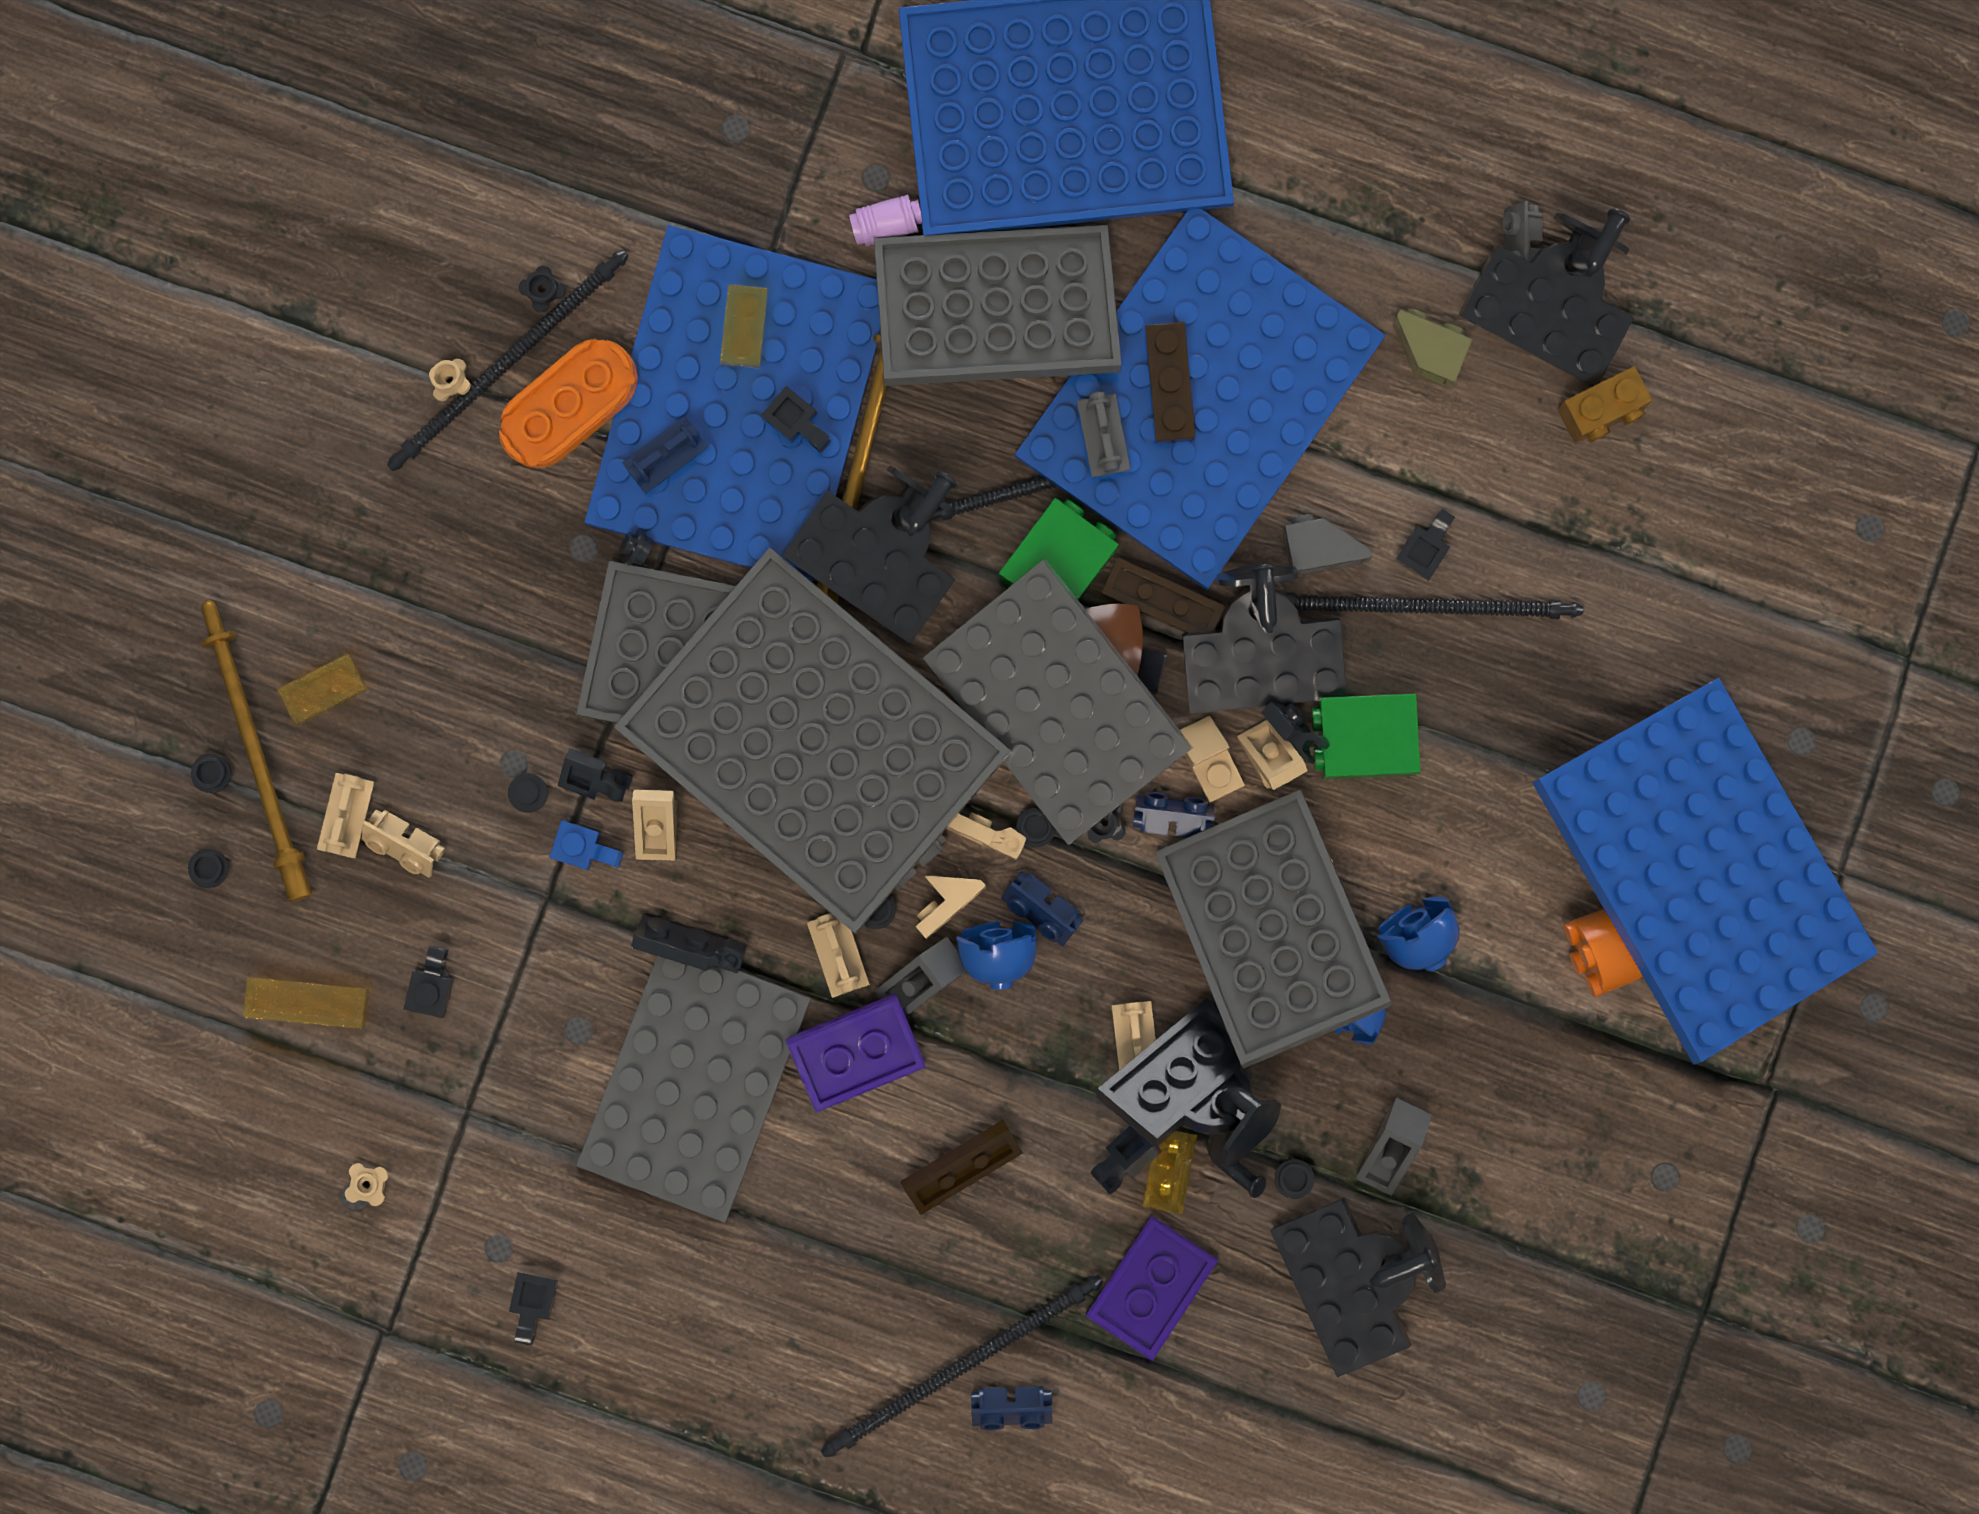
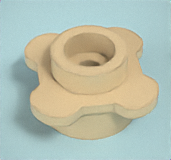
[429,359,471,401]
[345,1163,388,1206]

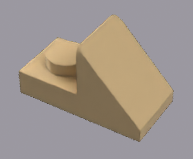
[1180,716,1245,803]
[1237,720,1308,790]
[632,790,678,861]
[916,876,986,940]

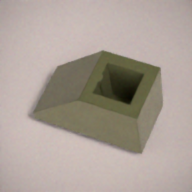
[1393,309,1473,389]

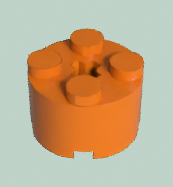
[1563,908,1643,998]

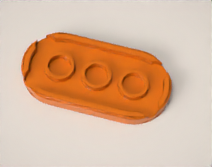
[499,339,637,468]

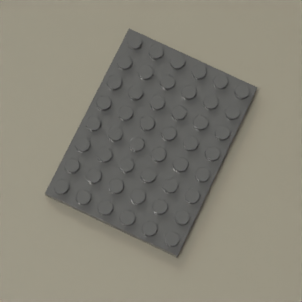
[614,547,1011,934]

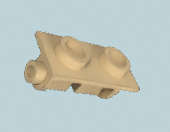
[317,773,375,859]
[362,810,445,878]
[807,913,870,998]
[1112,1001,1156,1070]

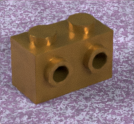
[1557,366,1653,444]

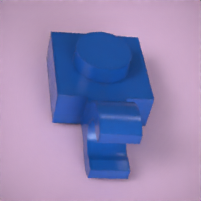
[549,820,624,871]

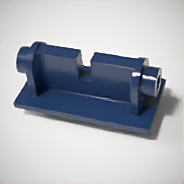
[622,416,709,494]
[1133,792,1215,838]
[1001,871,1084,947]
[971,1386,1052,1431]

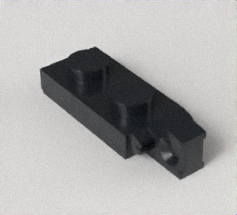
[631,915,746,973]

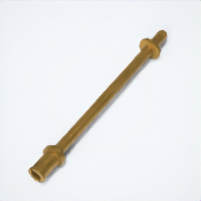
[817,335,887,604]
[201,600,313,902]

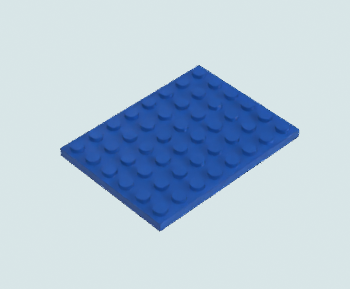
[898,0,1234,236]
[1015,209,1386,590]
[584,225,881,583]
[1532,678,1878,1065]

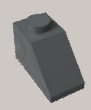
[1282,514,1372,576]
[875,937,966,1017]
[1355,1098,1432,1196]

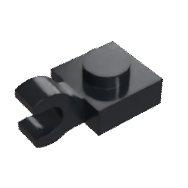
[761,386,831,454]
[1395,509,1455,581]
[1261,701,1330,764]
[558,748,633,802]
[403,946,454,1018]
[1090,1126,1162,1194]
[509,1272,558,1345]

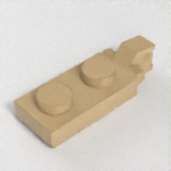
[946,812,1026,860]

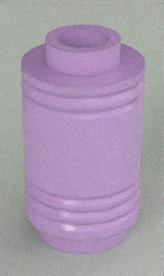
[849,194,922,247]

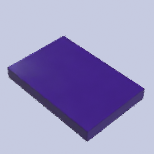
[785,993,926,1113]
[1085,1215,1218,1361]

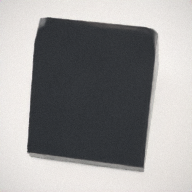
[1137,650,1167,695]

